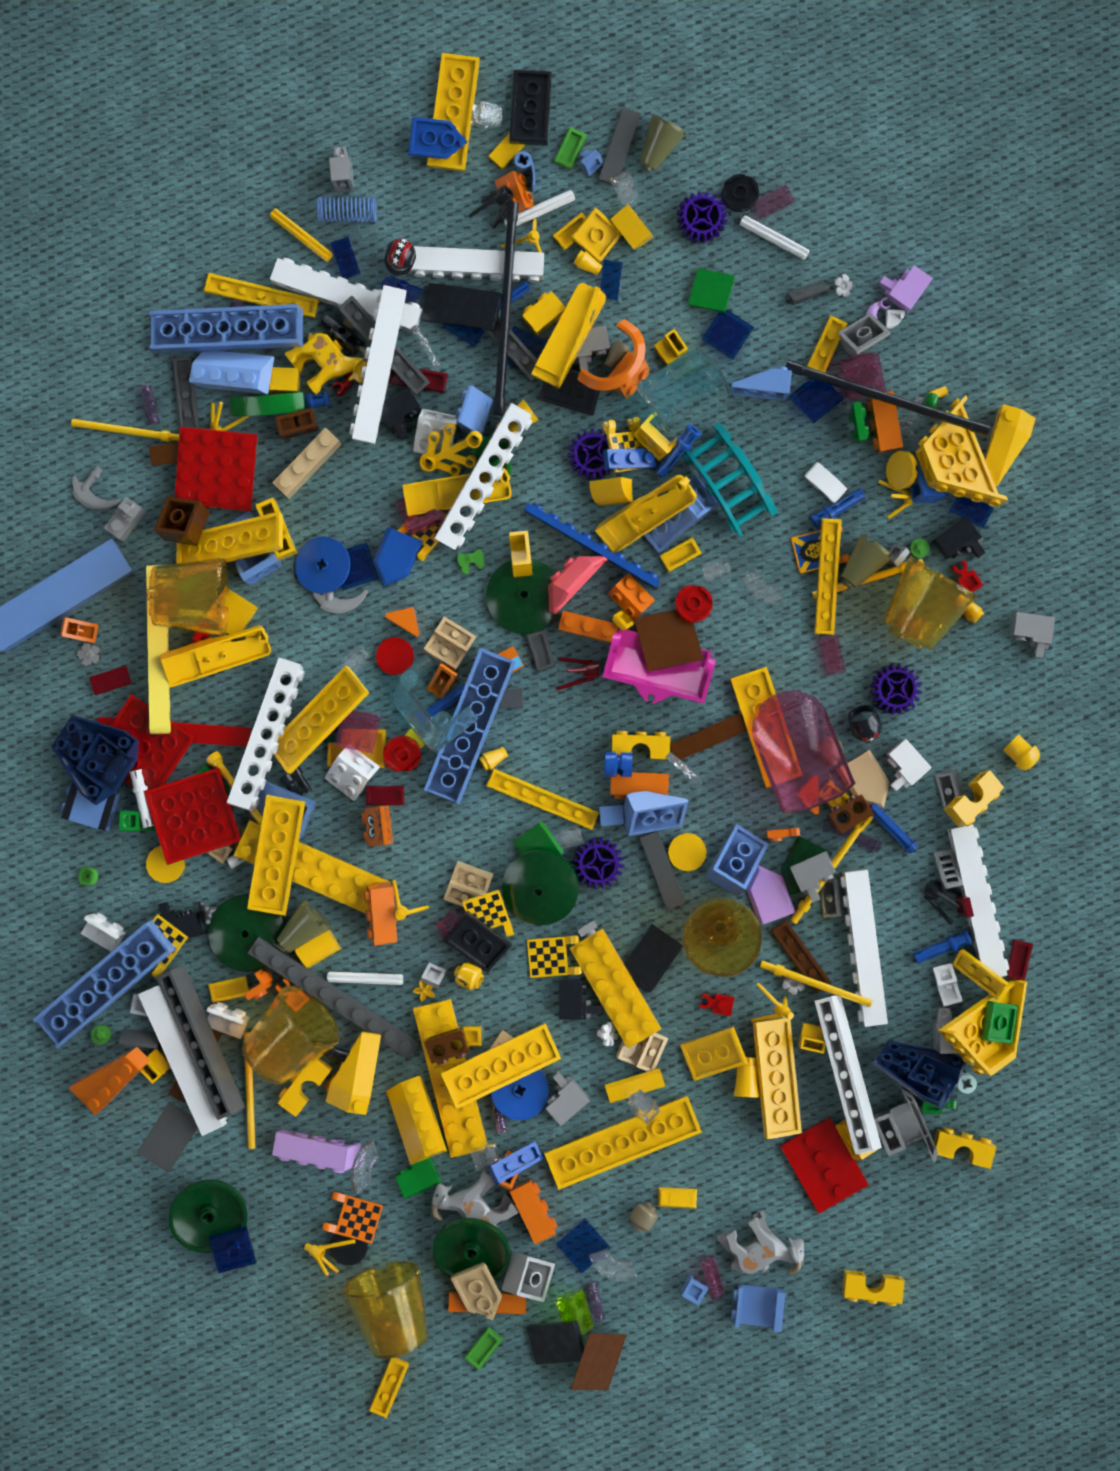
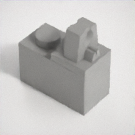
[329,147,354,192]
[574,326,610,372]
[104,497,147,542]
[1010,612,1055,658]
[790,851,836,903]
[933,1007,958,1054]
[546,1071,590,1126]

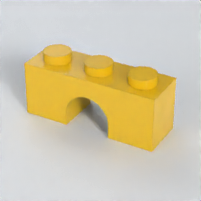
[256,498,298,561]
[612,731,670,760]
[943,770,1004,827]
[278,1054,333,1117]
[933,1127,996,1169]
[842,1270,905,1306]

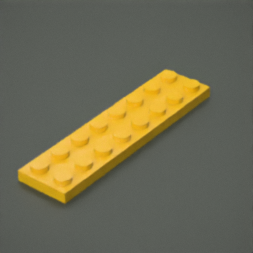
[234,820,391,913]
[413,999,489,1158]
[544,1096,702,1190]

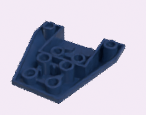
[51,715,139,805]
[873,1041,966,1110]

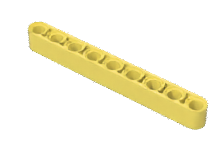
[146,565,171,734]

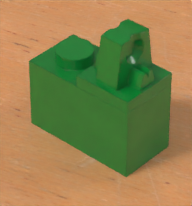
[395,1157,443,1199]

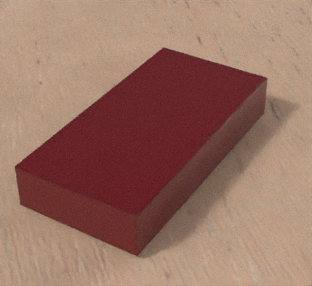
[89,666,132,696]
[366,786,405,805]
[954,895,974,918]
[1005,939,1033,981]

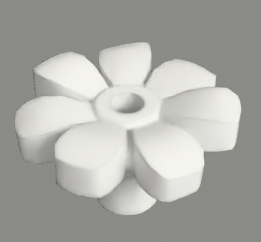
[597,1022,618,1046]

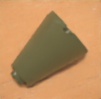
[640,114,686,172]
[841,534,892,589]
[277,900,331,953]

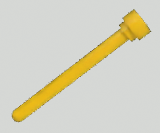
[206,751,263,825]

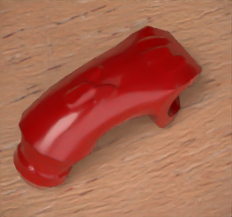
[332,372,355,397]

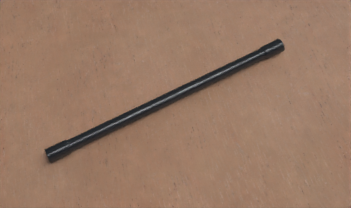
[493,202,519,416]
[785,360,991,437]

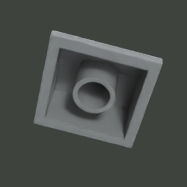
[838,313,890,358]
[502,1251,555,1302]

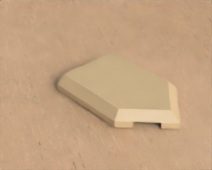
[837,749,890,808]
[450,1263,502,1321]

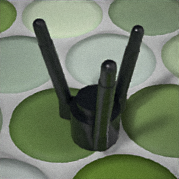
[469,185,514,229]
[922,880,962,925]

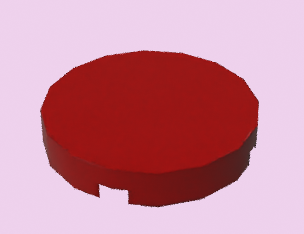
[675,585,713,623]
[376,637,415,676]
[383,735,421,772]

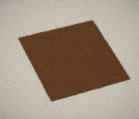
[634,610,704,671]
[570,1333,626,1390]

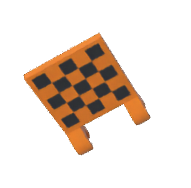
[322,1192,383,1244]

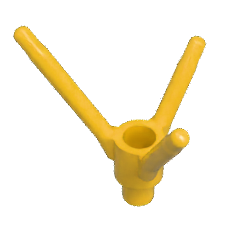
[501,218,542,253]
[210,402,249,431]
[878,480,913,519]
[392,880,429,922]
[751,983,794,1023]
[304,1239,356,1276]

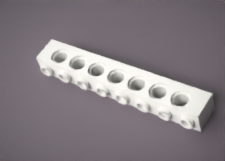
[434,403,533,550]
[227,658,305,812]

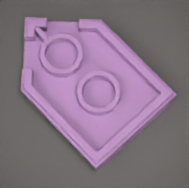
[746,865,795,925]

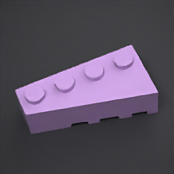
[272,1130,361,1173]

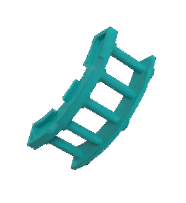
[682,422,779,537]

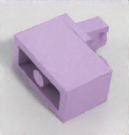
[878,265,933,314]

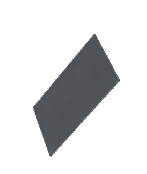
[137,1101,198,1173]

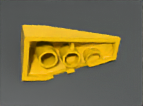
[985,404,1036,486]
[325,1032,381,1115]

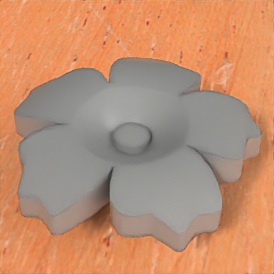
[833,274,853,297]
[77,643,101,666]
[781,977,805,996]

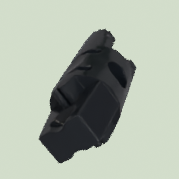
[321,315,366,356]

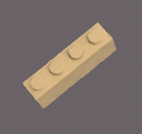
[272,427,342,499]

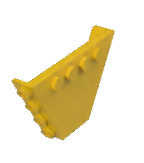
[915,395,1008,507]
[938,979,1027,1076]

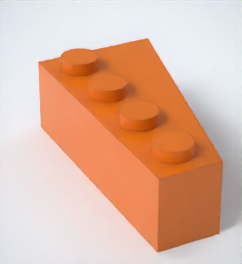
[69,1047,150,1116]

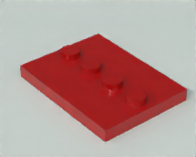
[780,1117,869,1214]

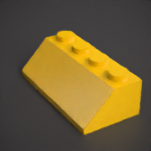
[386,1076,447,1165]

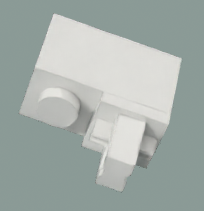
[886,739,932,791]

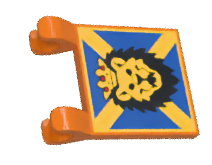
[791,526,850,574]

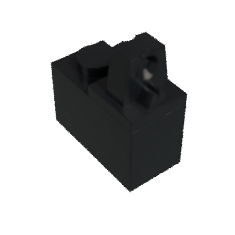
[381,387,421,441]
[932,516,986,559]
[158,902,204,939]
[559,979,601,1020]

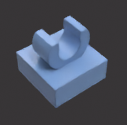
[580,149,604,176]

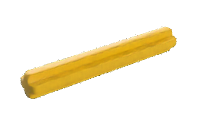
[270,209,333,262]

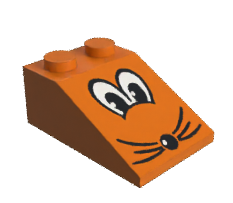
[362,805,393,846]

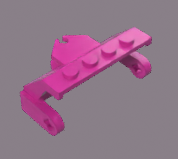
[602,628,716,704]

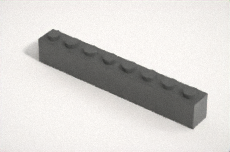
[157,965,245,1120]

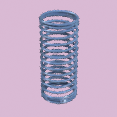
[317,197,376,223]

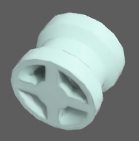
[957,1072,977,1094]

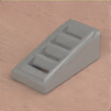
[933,849,963,890]

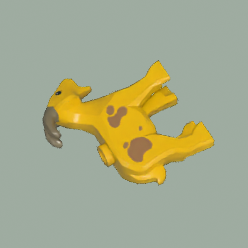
[284,333,368,395]

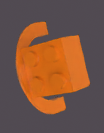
[577,319,650,399]

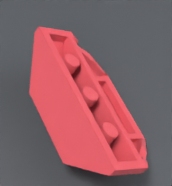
[548,556,608,615]

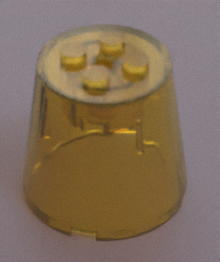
[882,556,978,651]
[147,557,229,635]
[683,895,762,977]
[242,986,340,1084]
[343,1261,428,1359]

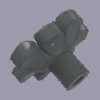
[198,901,217,925]

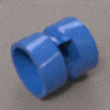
[604,751,632,777]

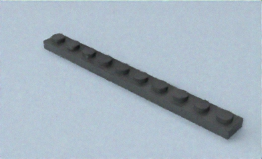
[248,936,419,1059]

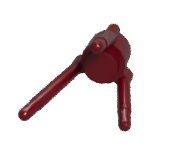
[556,657,599,690]

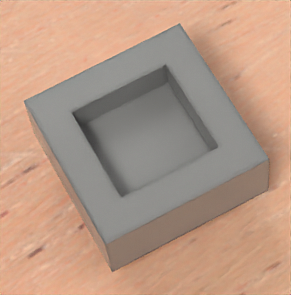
[888,543,910,567]
[577,920,598,938]
[421,963,446,989]

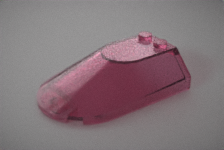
[752,690,856,813]

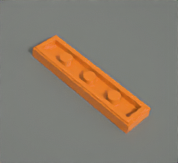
[448,1291,526,1314]

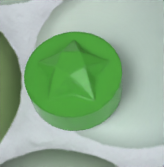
[909,539,929,558]
[78,867,98,886]
[91,1025,111,1045]

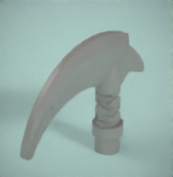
[71,466,121,510]
[313,590,368,613]

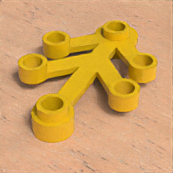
[420,423,483,476]

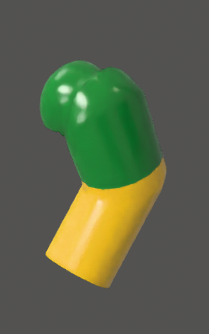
[925,386,948,409]

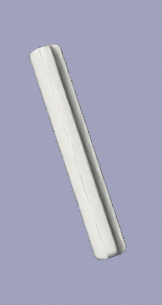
[504,190,575,228]
[740,216,809,260]
[327,972,403,985]

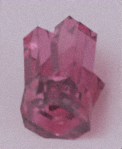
[436,910,465,937]

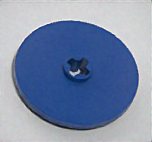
[295,536,350,594]
[491,1069,549,1120]

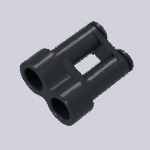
[280,767,312,796]

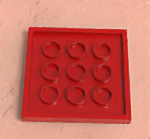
[175,427,258,511]
[111,694,197,791]
[144,768,241,865]

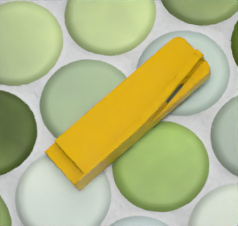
[531,283,606,389]
[402,468,512,516]
[595,475,697,553]
[159,625,271,688]

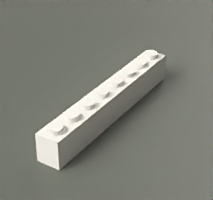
[393,246,544,283]
[270,258,422,334]
[349,285,406,445]
[947,824,1009,977]
[840,869,888,1027]
[138,984,227,1136]
[815,995,882,1155]

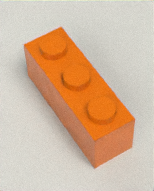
[866,391,903,454]
[558,611,618,644]
[610,772,669,799]
[364,882,397,946]
[510,1178,558,1244]

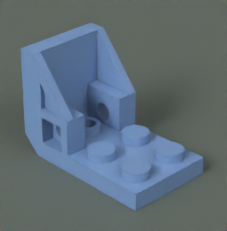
[644,475,719,553]
[228,511,283,585]

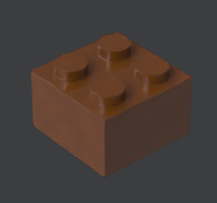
[154,496,210,546]

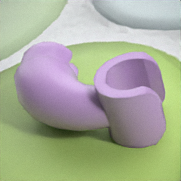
[866,297,891,319]

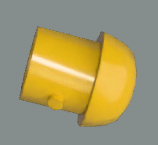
[1003,734,1040,771]

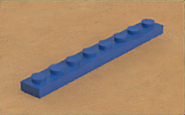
[524,503,660,589]

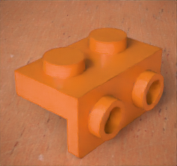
[494,171,534,215]
[608,573,655,620]
[244,968,274,1000]

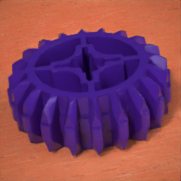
[676,191,728,244]
[567,428,610,481]
[870,663,922,715]
[573,837,624,889]

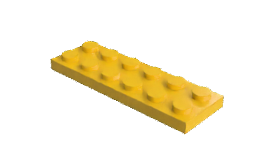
[427,53,480,172]
[176,512,283,573]
[273,665,369,774]
[730,667,803,788]
[247,795,306,916]
[570,929,662,1049]
[753,1018,802,1139]
[440,1023,561,1109]

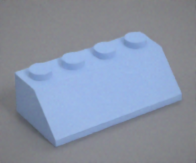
[189,351,274,395]

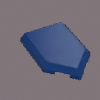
[408,117,467,159]
[373,527,423,587]

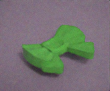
[458,549,485,574]

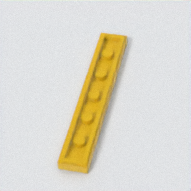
[204,273,319,319]
[814,518,842,635]
[486,768,600,830]

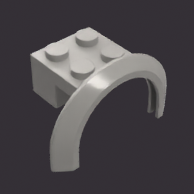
[873,1087,938,1163]

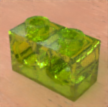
[555,1289,595,1335]

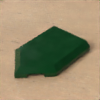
[781,836,832,895]

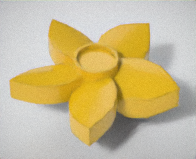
[413,979,435,1002]

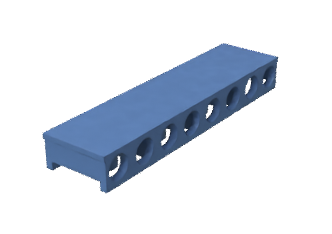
[149,304,303,353]
[0,538,135,652]
[424,648,516,804]
[33,920,176,1049]

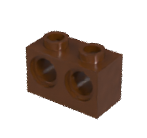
[275,408,320,440]
[826,794,874,836]
[424,1027,470,1065]

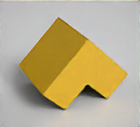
[654,329,688,367]
[798,1022,826,1054]
[140,1047,171,1084]

